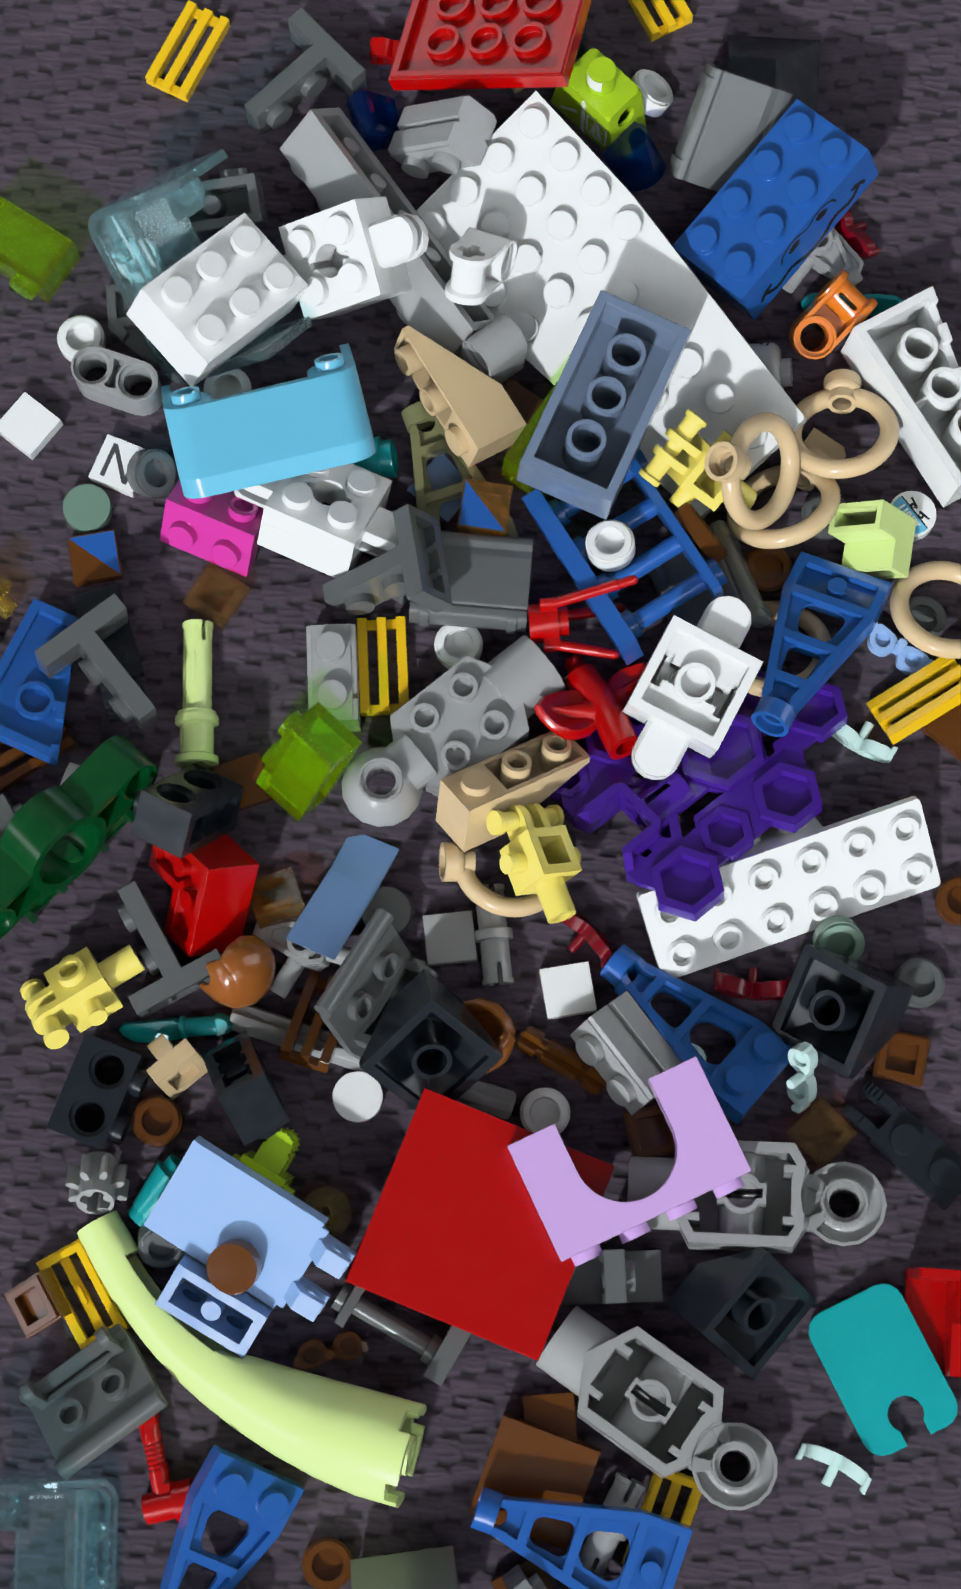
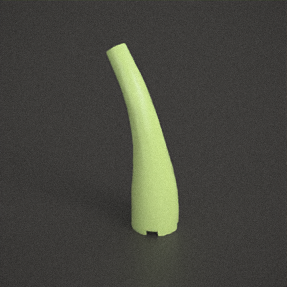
[77,1211,427,1508]

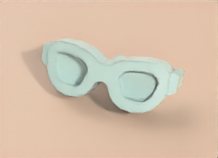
[832,721,898,763]
[786,1041,818,1114]
[794,1443,872,1495]

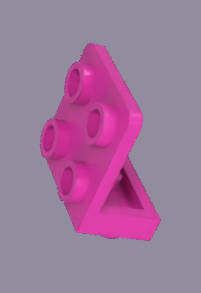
[159,480,264,577]

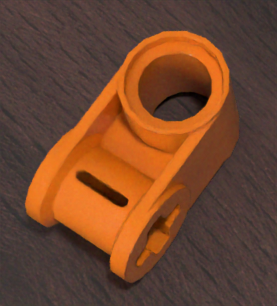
[788,269,878,360]

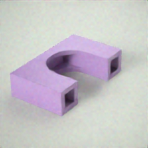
[507,1056,752,1267]

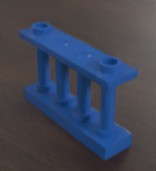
[522,448,728,666]

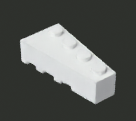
[841,286,961,508]

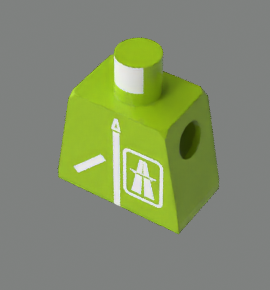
[551,48,646,160]

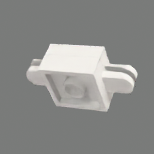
[278,196,429,321]
[234,463,398,578]
[622,596,763,780]

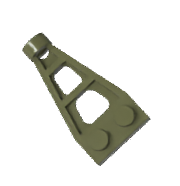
[401,401,519,537]

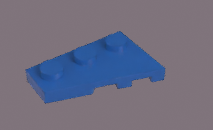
[0,598,78,768]

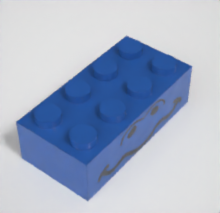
[673,99,879,320]

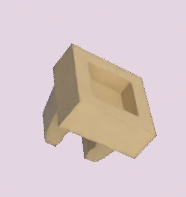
[146,1033,208,1100]

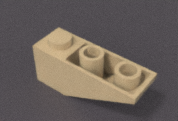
[394,325,527,468]
[436,731,590,852]

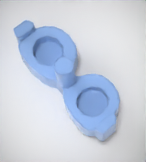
[867,622,933,676]

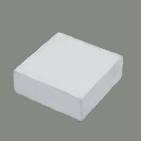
[0,392,63,460]
[539,961,597,1020]

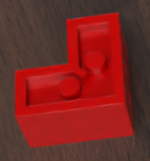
[149,834,259,957]
[904,1267,961,1377]

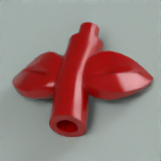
[534,655,648,760]

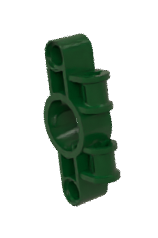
[0,735,158,939]

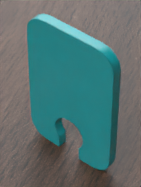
[808,1283,958,1456]

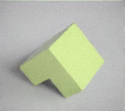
[828,500,916,579]

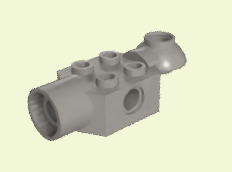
[341,635,565,827]
[627,1140,887,1254]
[536,1306,778,1510]

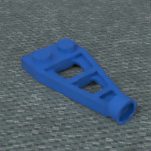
[751,551,892,737]
[600,944,792,1125]
[159,1445,304,1589]
[470,1487,693,1589]

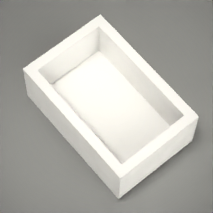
[127,212,309,386]

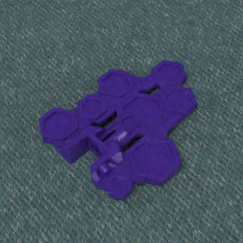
[550,670,848,922]

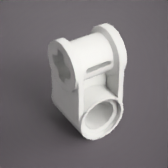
[444,227,517,305]

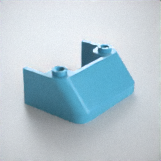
[161,343,376,499]

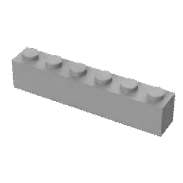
[279,107,495,358]

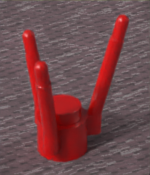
[528,575,638,659]

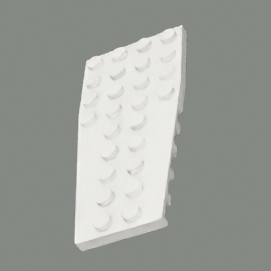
[416,91,806,518]

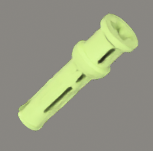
[174,619,219,769]

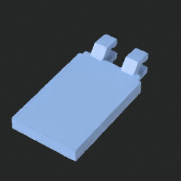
[144,1136,357,1322]

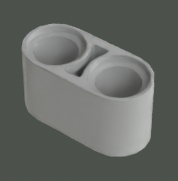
[460,314,527,384]
[71,345,163,416]

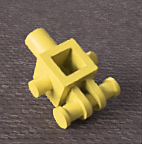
[638,408,757,512]
[486,803,582,924]
[20,944,145,1049]

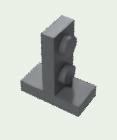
[244,7,367,136]
[322,504,453,616]
[35,593,157,731]
[116,881,222,1019]
[561,1249,663,1305]

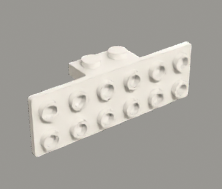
[636,796,941,978]

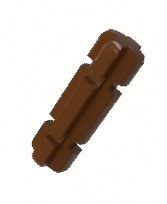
[516,1026,606,1095]

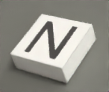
[88,434,145,498]

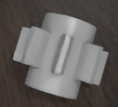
[65,1151,130,1215]

